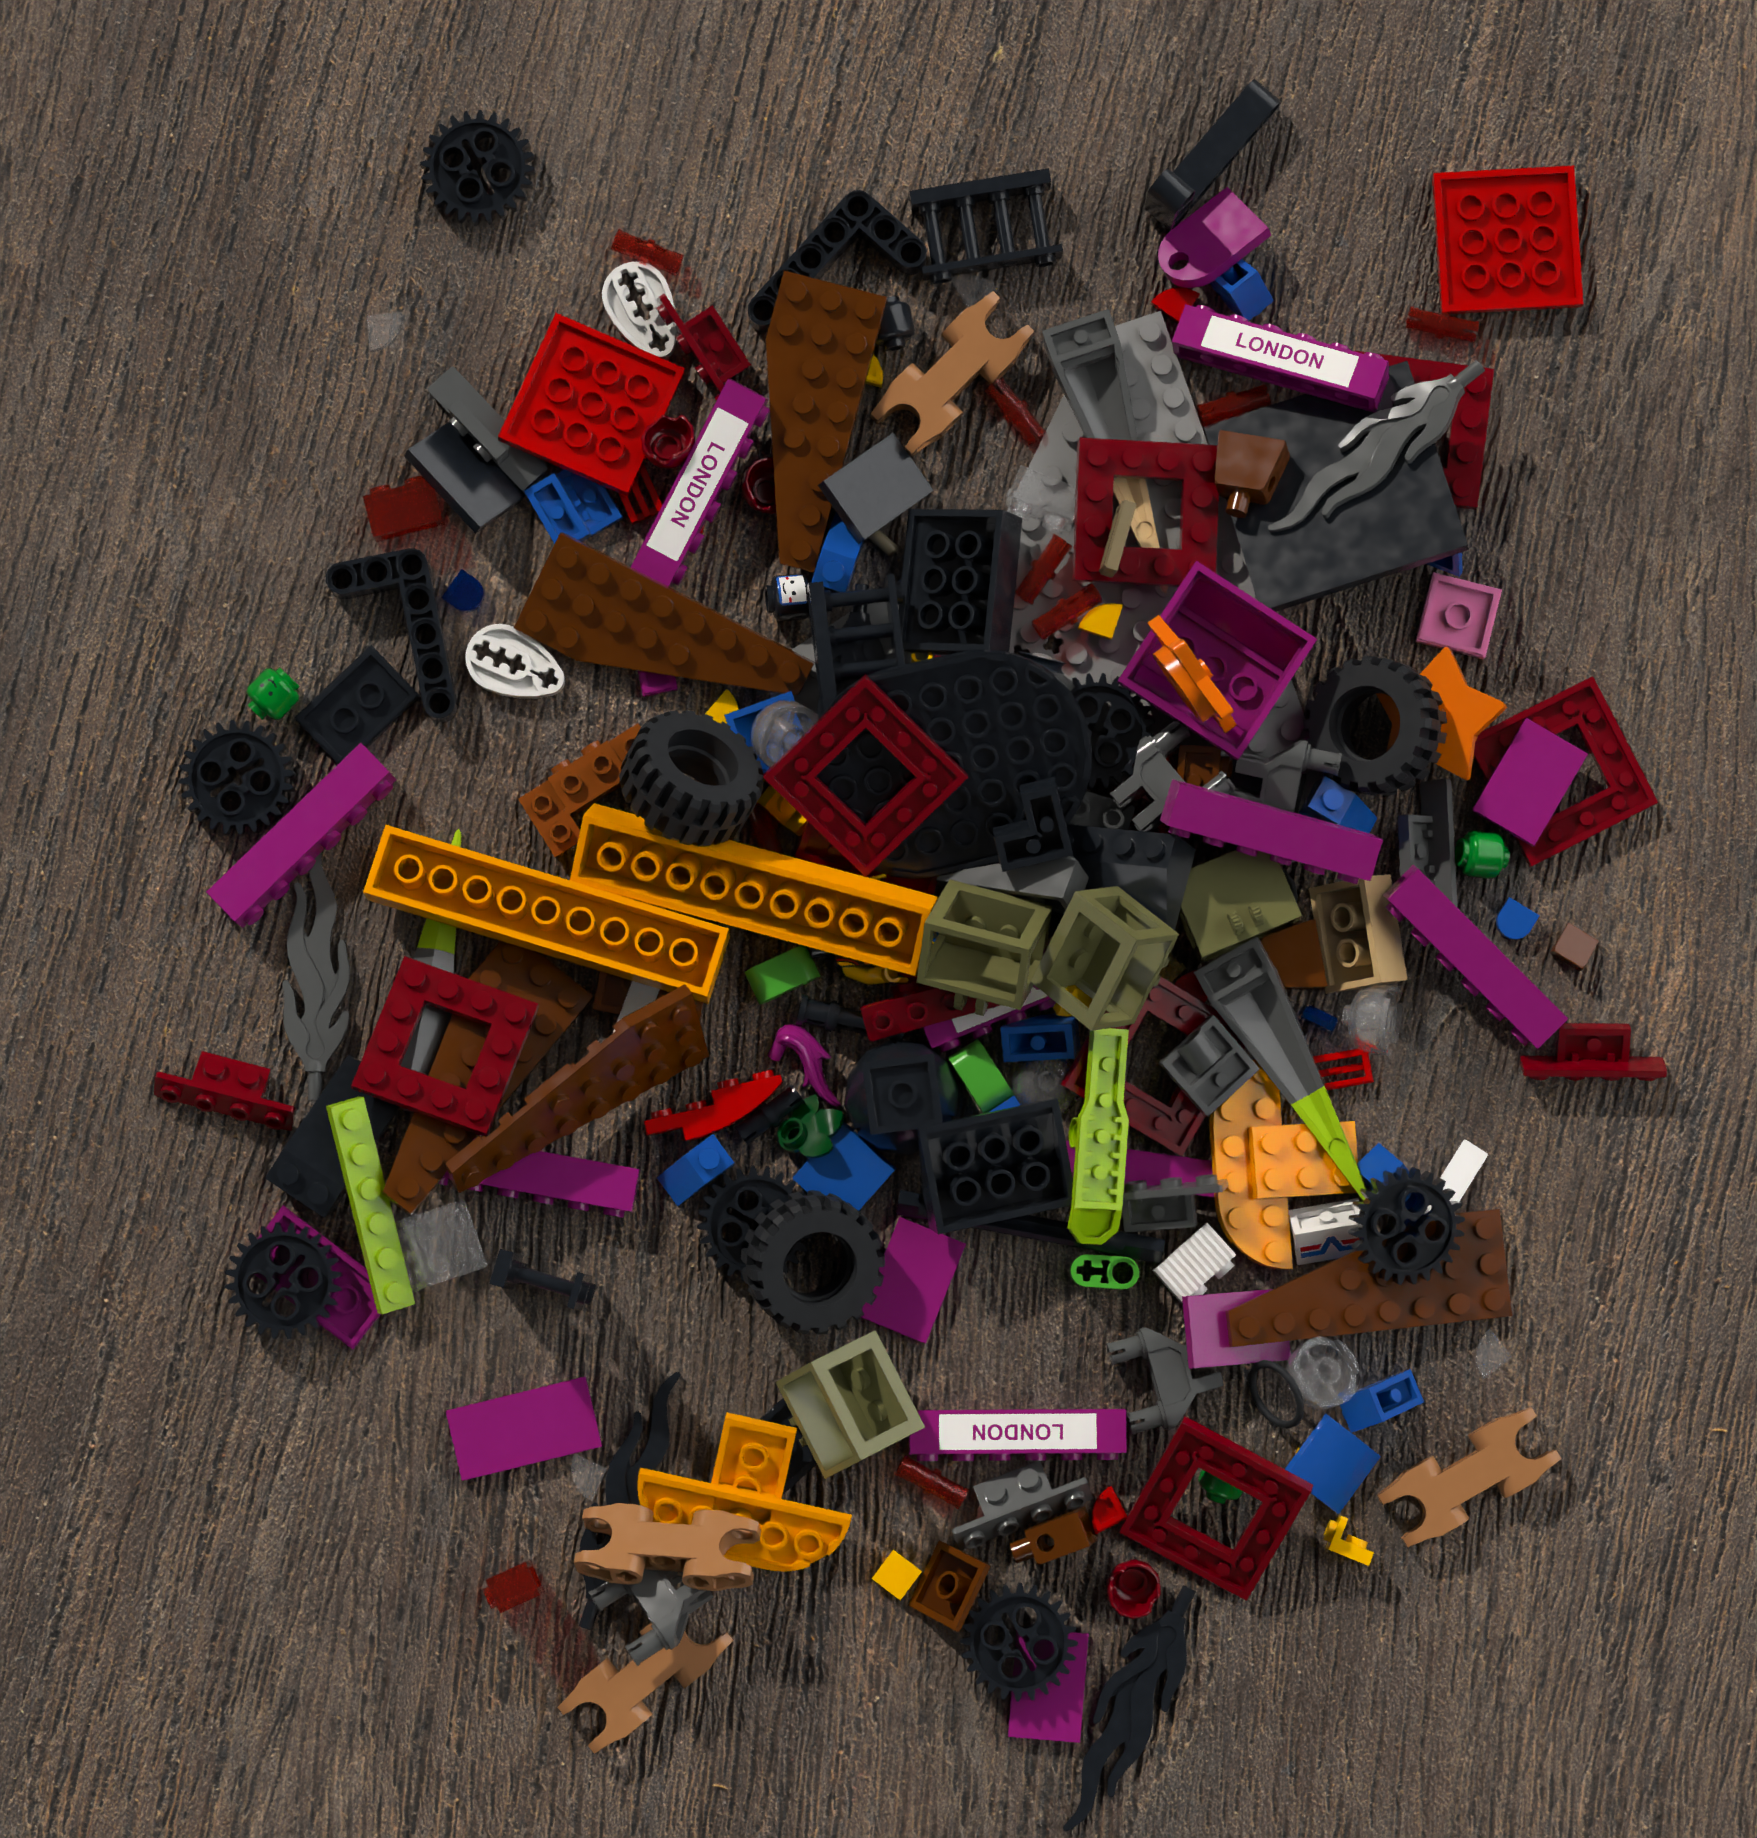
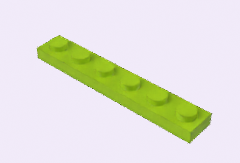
[326,1096,415,1315]

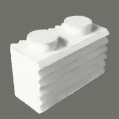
[1152,1222,1236,1303]

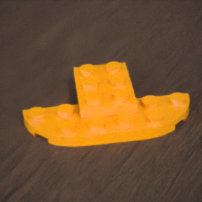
[1209,1059,1358,1270]
[638,1412,852,1572]

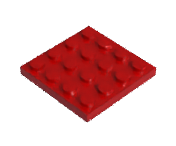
[1432,165,1584,315]
[498,313,685,497]

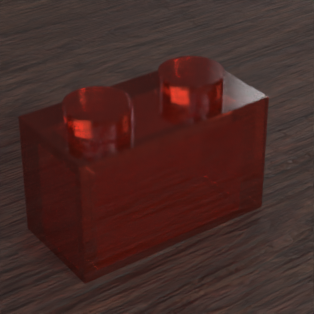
[363,476,445,542]
[483,1559,545,1613]

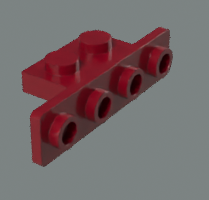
[656,293,751,401]
[861,977,1000,1041]
[1520,1023,1667,1081]
[154,1051,295,1131]

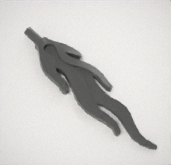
[1268,360,1485,532]
[282,851,350,1101]

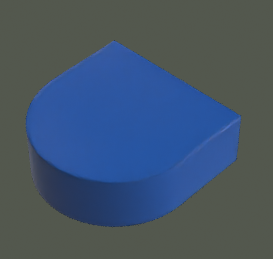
[1496,897,1540,940]

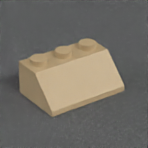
[1309,874,1408,994]

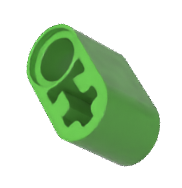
[744,945,821,1005]
[948,1038,1014,1113]
[1069,1254,1139,1289]

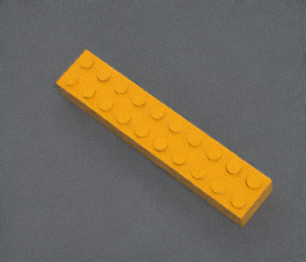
[570,803,938,976]
[363,825,730,1004]

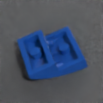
[524,470,624,544]
[792,1121,897,1211]
[1285,1413,1381,1515]

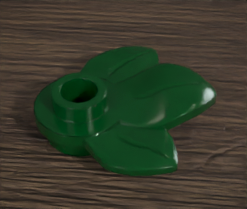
[778,1094,844,1158]

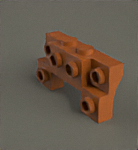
[518,723,641,859]

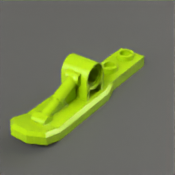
[1067,1028,1129,1245]

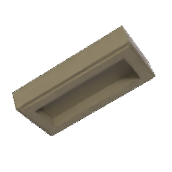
[1099,500,1137,578]

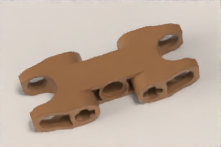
[871,291,1035,457]
[1376,1407,1561,1547]
[574,1503,761,1591]
[557,1622,734,1754]

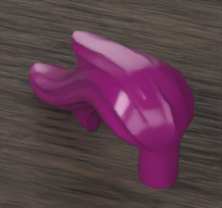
[767,1024,841,1106]

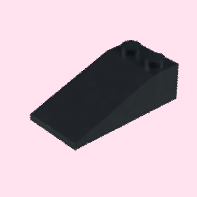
[265,1054,400,1218]

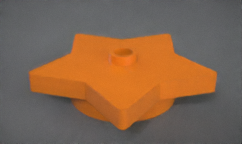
[1147,615,1237,734]
[1376,647,1507,781]

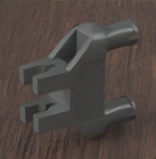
[1110,720,1236,832]
[1230,740,1342,812]
[1106,1327,1224,1435]
[588,1569,714,1666]

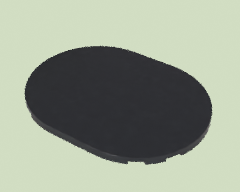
[817,649,1092,879]

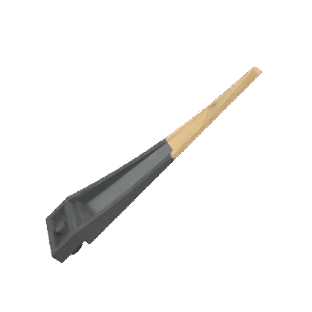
[1040,309,1168,593]

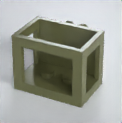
[1178,850,1302,965]
[917,879,1053,1016]
[1031,886,1179,1031]
[776,1330,925,1479]

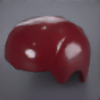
[641,414,695,469]
[741,457,776,514]
[1106,1559,1161,1619]

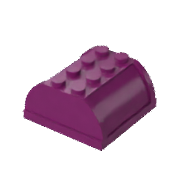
[1117,561,1317,761]

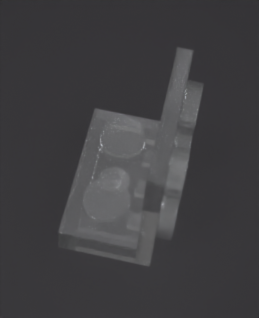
[1004,465,1076,534]
[395,1200,487,1293]

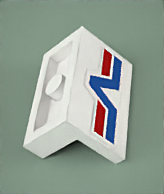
[1289,1198,1360,1265]

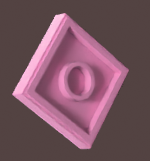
[1415,572,1502,659]

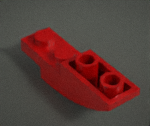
[644,1070,783,1142]

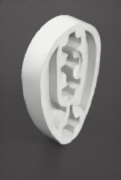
[602,262,677,359]
[465,624,565,699]

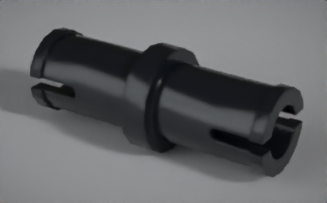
[735,1084,805,1145]

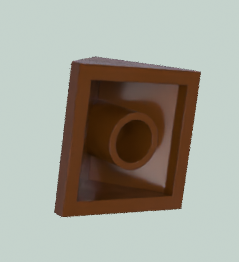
[908,1540,991,1632]

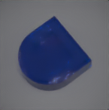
[441,569,485,613]
[1300,1005,1338,1035]

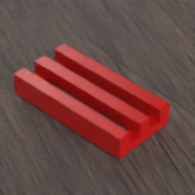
[618,463,662,525]
[1313,1047,1374,1091]

